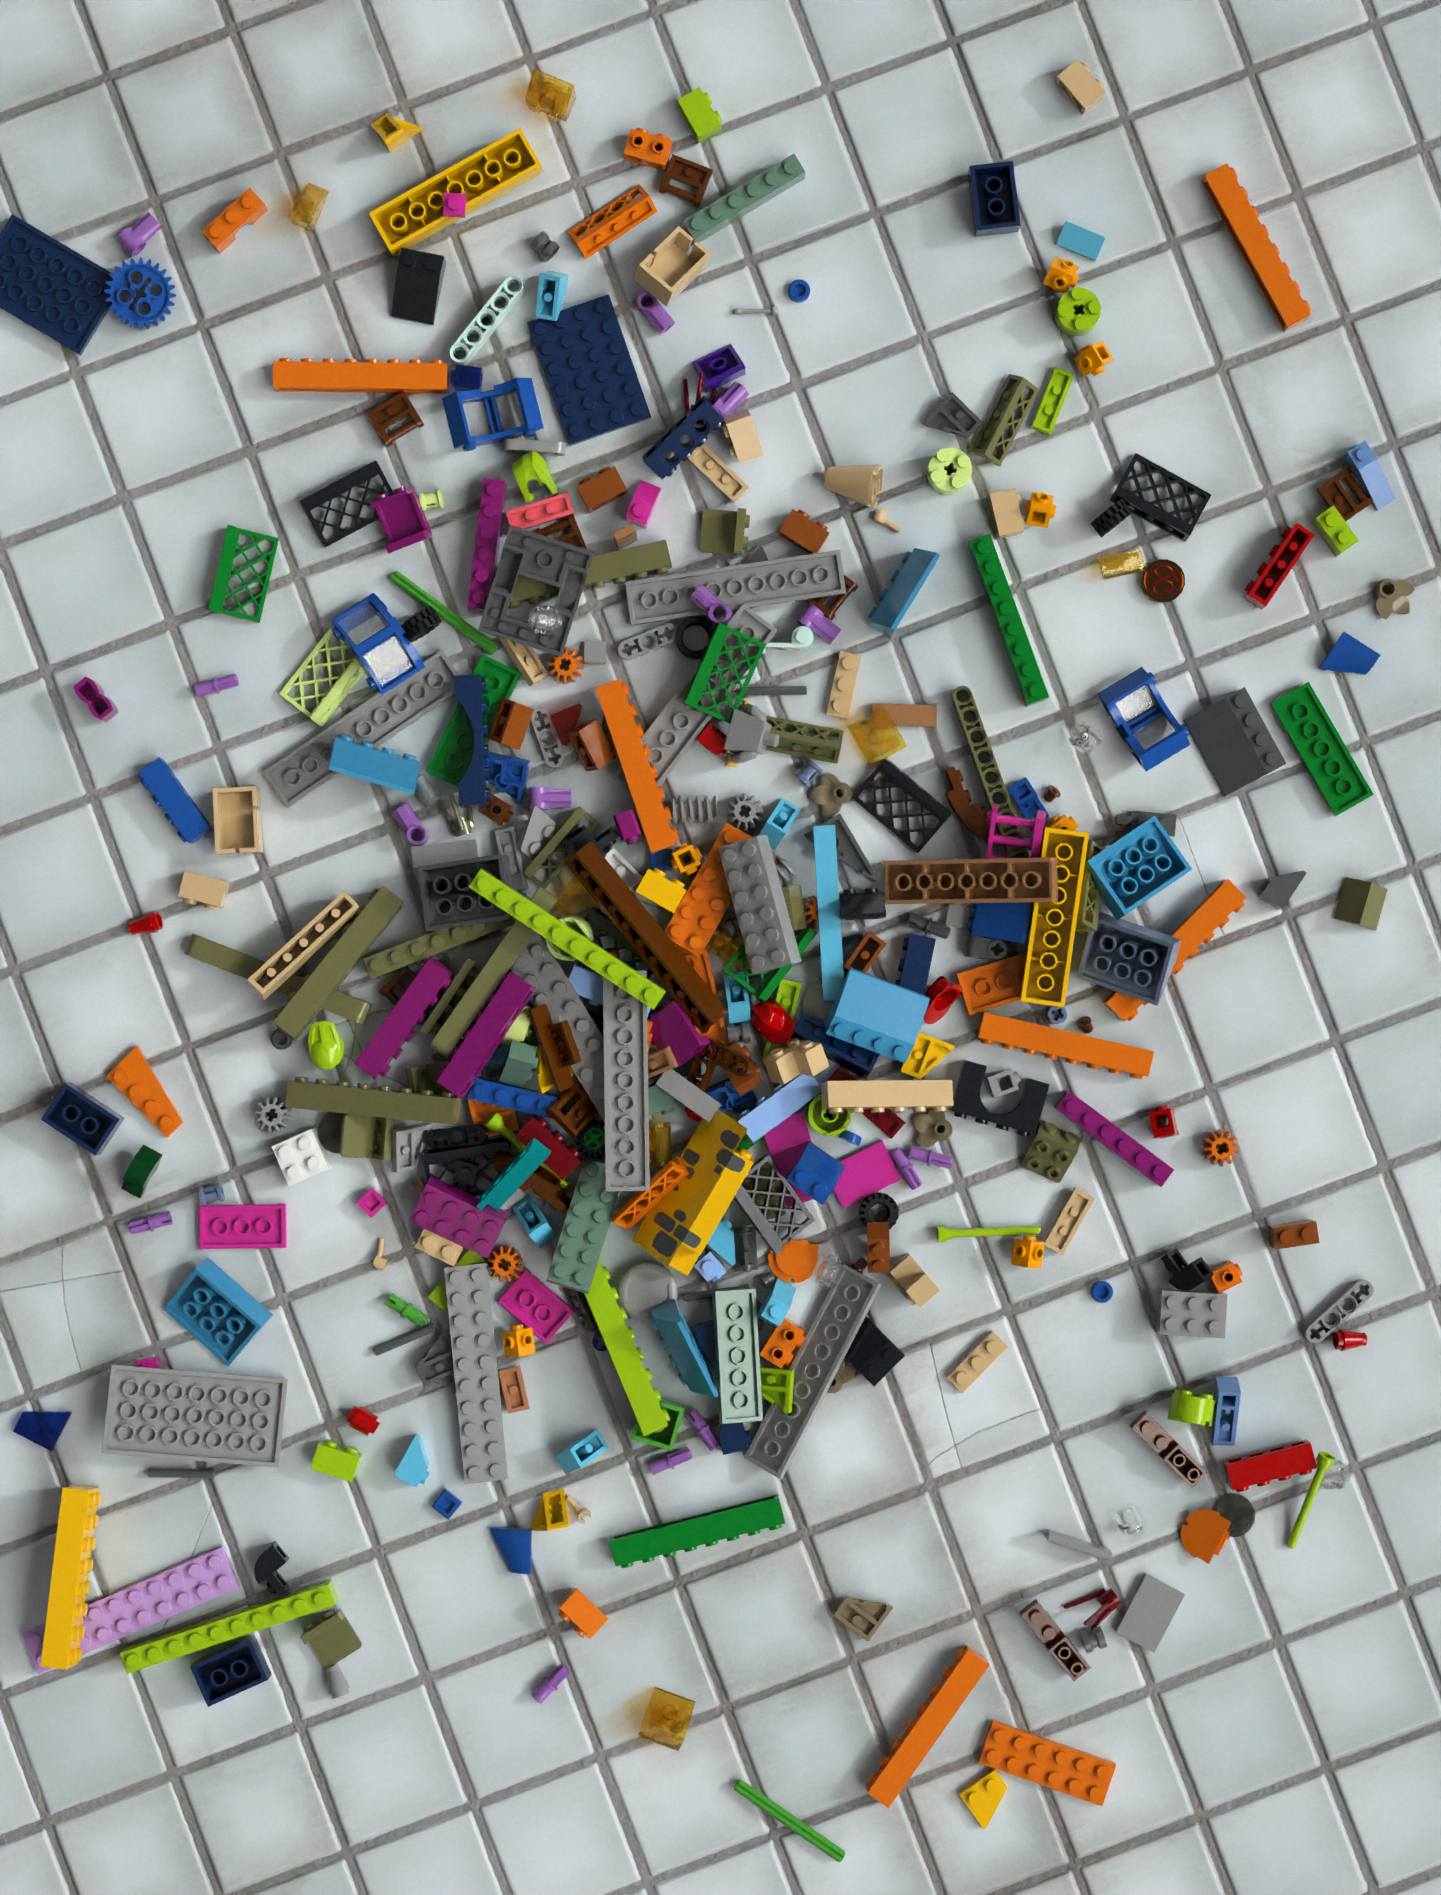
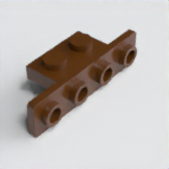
[528,1004,582,1092]

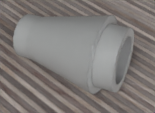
[416,775,441,809]
[326,1664,350,1699]

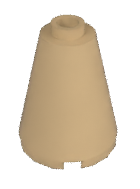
[822,464,884,508]

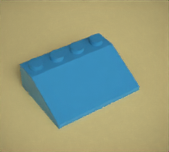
[868,548,940,638]
[327,734,419,795]
[1086,816,1192,921]
[824,968,930,1063]
[164,1258,273,1366]
[650,1299,719,1397]

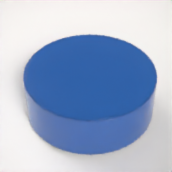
[788,280,810,303]
[839,1130,862,1146]
[1091,1280,1113,1303]

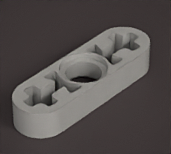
[502,439,566,456]
[618,624,677,661]
[531,707,565,769]

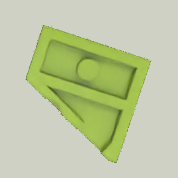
[760,1366,794,1413]

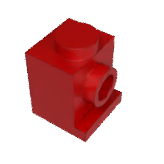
[697,722,727,757]
[1149,1105,1179,1139]

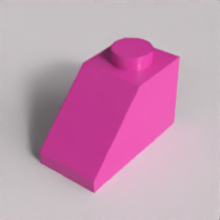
[625,480,662,529]

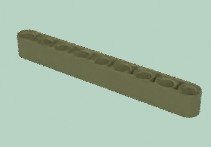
[951,686,1030,858]
[429,886,558,1058]
[184,934,372,1025]

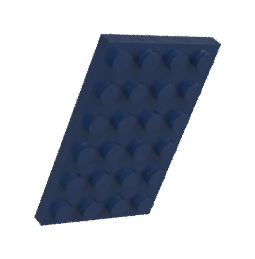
[0,214,113,356]
[527,294,651,446]

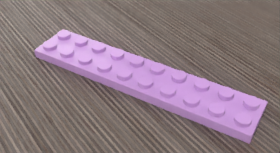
[22,1546,240,1674]

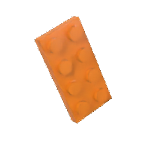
[956,952,1027,1015]

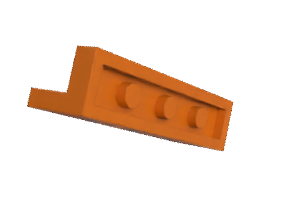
[567,184,658,259]
[611,1156,689,1230]

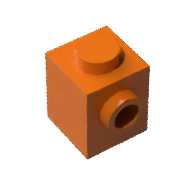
[1209,1261,1243,1293]

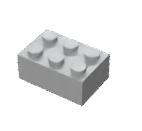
[1156,1288,1227,1338]

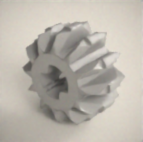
[726,793,763,831]
[254,1096,292,1133]

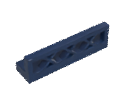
[790,1013,880,1079]

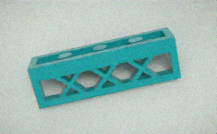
[476,1138,551,1211]

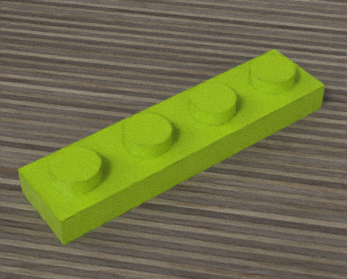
[762,979,802,1064]

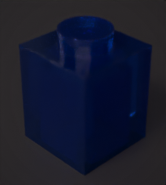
[450,365,483,391]

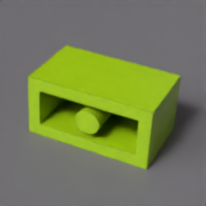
[677,87,723,143]
[1311,505,1359,557]
[310,1439,362,1482]

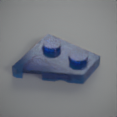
[13,1411,72,1451]

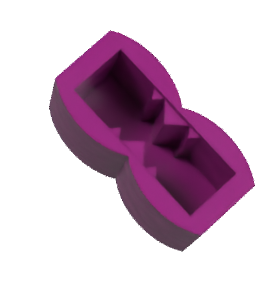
[74,677,118,722]
[613,809,642,845]

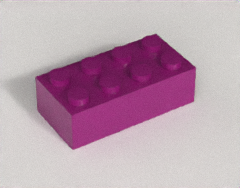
[409,1176,509,1259]

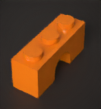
[201,188,268,254]

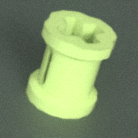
[419,489,444,511]

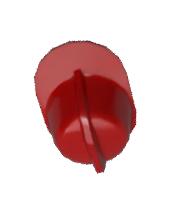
[924,976,963,1024]
[751,998,794,1045]

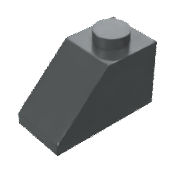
[1257,871,1306,910]

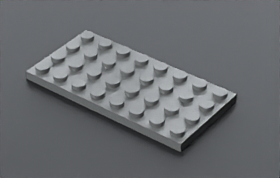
[102,1365,288,1467]

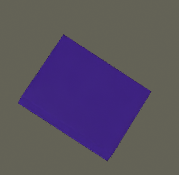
[692,344,746,393]

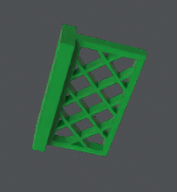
[208,525,279,623]
[682,623,766,724]
[722,927,817,1002]

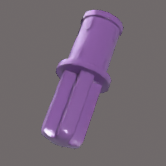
[194,674,239,697]
[909,1146,953,1169]
[889,1147,922,1190]
[128,1211,173,1234]
[685,1409,720,1451]
[648,1447,692,1475]
[531,1664,570,1704]

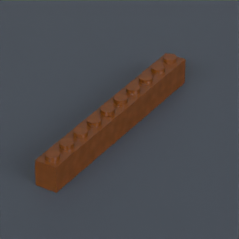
[564,841,728,1032]

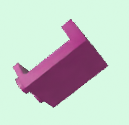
[369,486,433,554]
[648,999,711,1067]

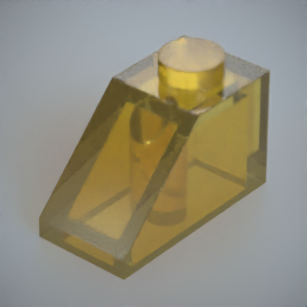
[290,183,329,231]
[705,930,750,972]

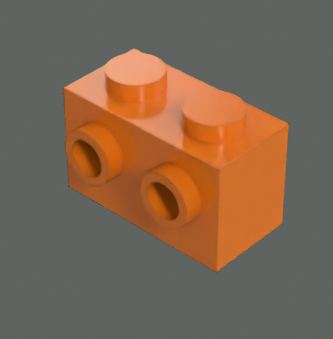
[623,128,673,171]
[759,1317,806,1369]
[556,1588,608,1639]

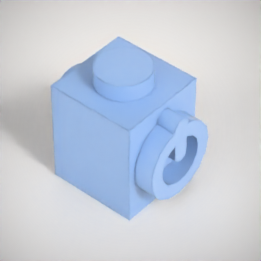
[694,1250,726,1284]

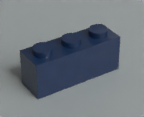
[895,933,936,995]

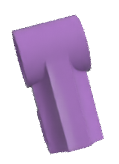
[117,212,162,256]
[637,291,675,335]
[712,381,749,426]
[689,584,732,623]
[796,603,841,645]
[529,787,571,810]
[392,803,429,846]

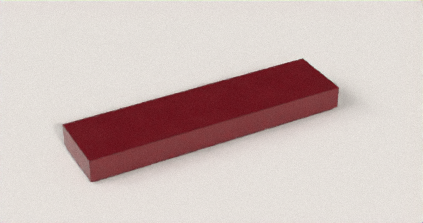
[827,1065,906,1139]

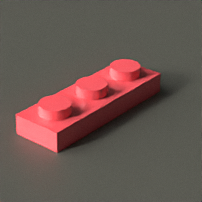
[506,492,574,530]

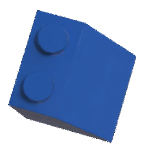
[967,902,1033,944]
[785,1142,846,1205]

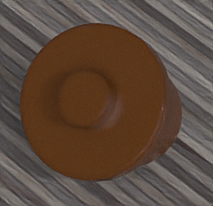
[1044,785,1061,802]
[1077,1016,1093,1034]
[851,1258,868,1274]

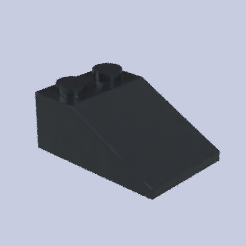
[391,248,446,326]
[839,888,886,921]
[845,1316,905,1386]

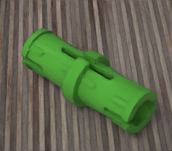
[385,1293,429,1328]

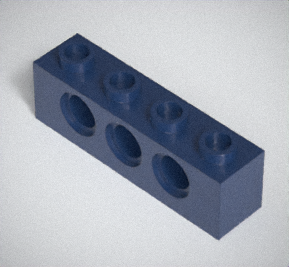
[642,396,724,480]

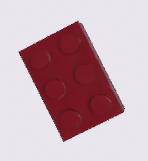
[515,1115,582,1180]

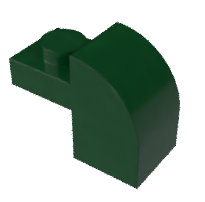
[121,1145,162,1198]

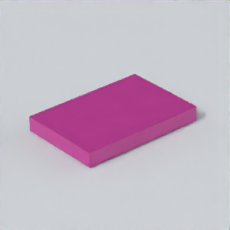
[834,1140,901,1208]
[497,1268,575,1344]

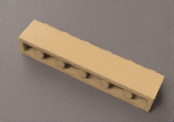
[247,891,360,1000]
[821,1080,954,1113]

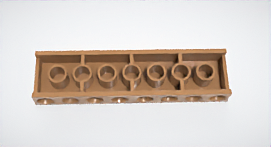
[883,857,1058,904]

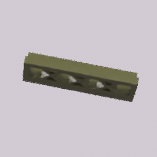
[970,374,1039,466]
[766,716,844,764]
[523,806,600,889]
[1075,840,1106,933]

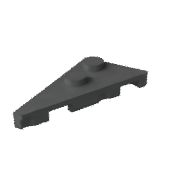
[804,814,878,882]

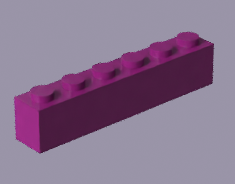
[467,478,507,612]
[354,958,454,1079]
[437,972,536,1098]
[1054,1090,1174,1187]

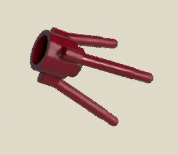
[683,372,717,425]
[1064,1588,1121,1630]

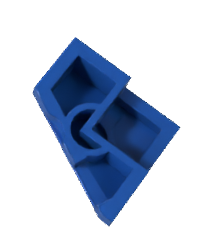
[1319,632,1380,675]
[485,752,530,804]
[705,1078,758,1114]
[491,1527,532,1574]

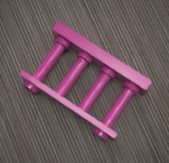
[986,804,1046,859]

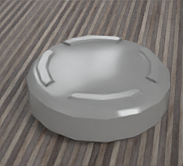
[618,1262,677,1322]

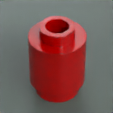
[346,1406,380,1436]

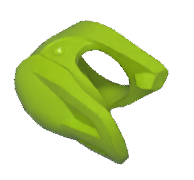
[512,450,558,503]
[308,1021,344,1070]

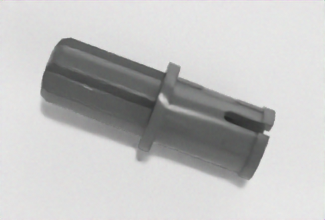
[907,912,951,939]

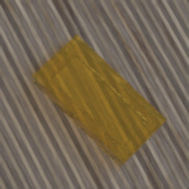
[1098,549,1146,580]

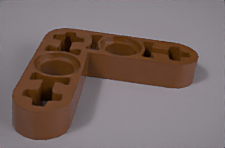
[687,1039,755,1092]

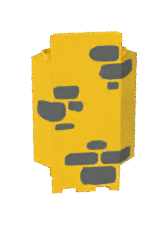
[632,1110,754,1276]

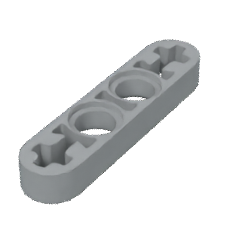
[1304,1279,1374,1344]

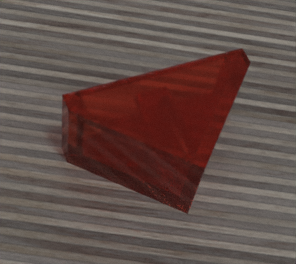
[550,704,583,747]

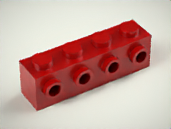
[1244,523,1315,610]
[1222,1439,1317,1492]

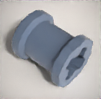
[795,758,823,787]
[1045,1006,1067,1024]
[198,1182,225,1206]

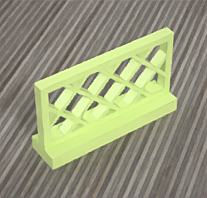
[279,626,375,727]

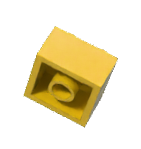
[635,868,687,914]

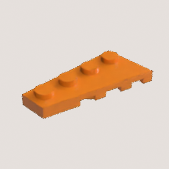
[106,1045,184,1138]

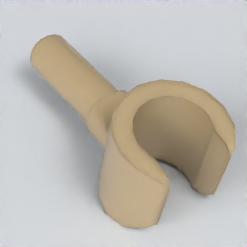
[873,509,901,533]
[411,1176,424,1196]
[373,1238,387,1270]
[566,1495,591,1524]

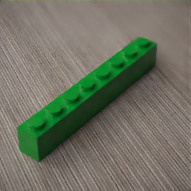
[968,534,1049,707]
[609,1494,785,1568]

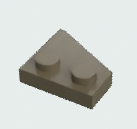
[833,1596,893,1641]

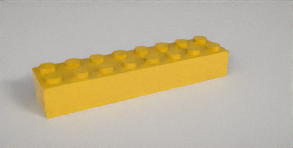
[369,128,543,257]
[1020,826,1089,1007]
[40,1485,101,1669]

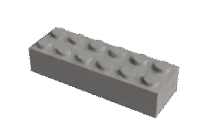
[718,835,802,975]

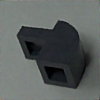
[566,825,619,857]
[1161,1248,1214,1291]
[254,1542,289,1596]

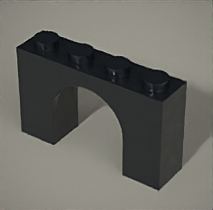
[950,1060,1050,1137]

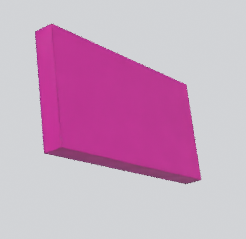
[764,1111,813,1207]
[198,1204,287,1249]

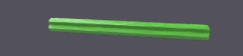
[390,571,498,655]
[734,1779,845,1862]

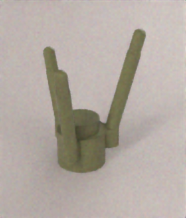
[439,793,475,837]

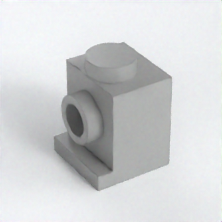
[985,1069,1021,1098]

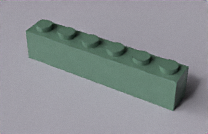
[683,154,805,245]

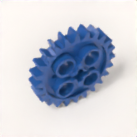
[104,257,176,330]

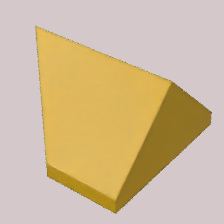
[370,113,424,152]
[529,1489,571,1531]

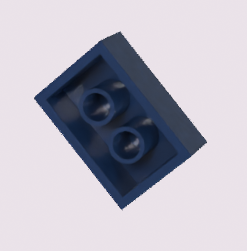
[968,161,1021,237]
[41,1082,125,1156]
[190,1634,272,1707]

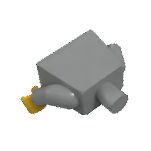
[724,700,779,767]

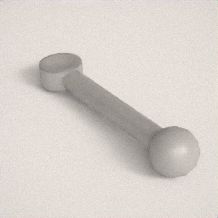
[733,307,778,315]

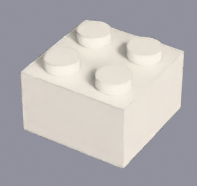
[271,1128,332,1186]

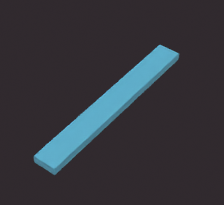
[813,825,844,1001]

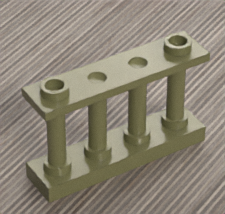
[420,957,501,1047]

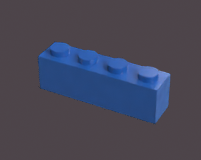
[138,757,213,844]
[467,1077,559,1118]

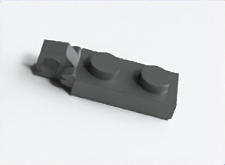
[1115,811,1177,837]

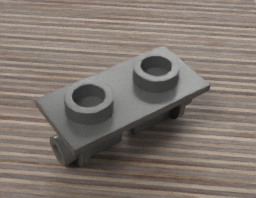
[734,1226,758,1272]
[567,1290,597,1330]

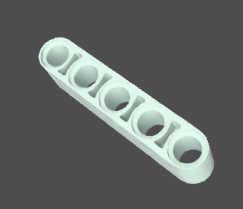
[449,275,524,367]

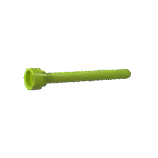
[484,1112,569,1188]
[937,1225,1041,1243]
[1287,1451,1335,1549]

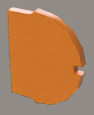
[768,1239,820,1283]
[1181,1509,1231,1564]

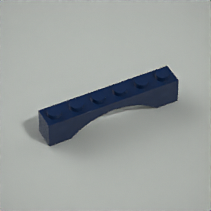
[454,674,491,808]
[694,1320,752,1455]

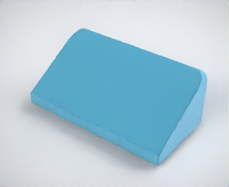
[1056,221,1105,261]

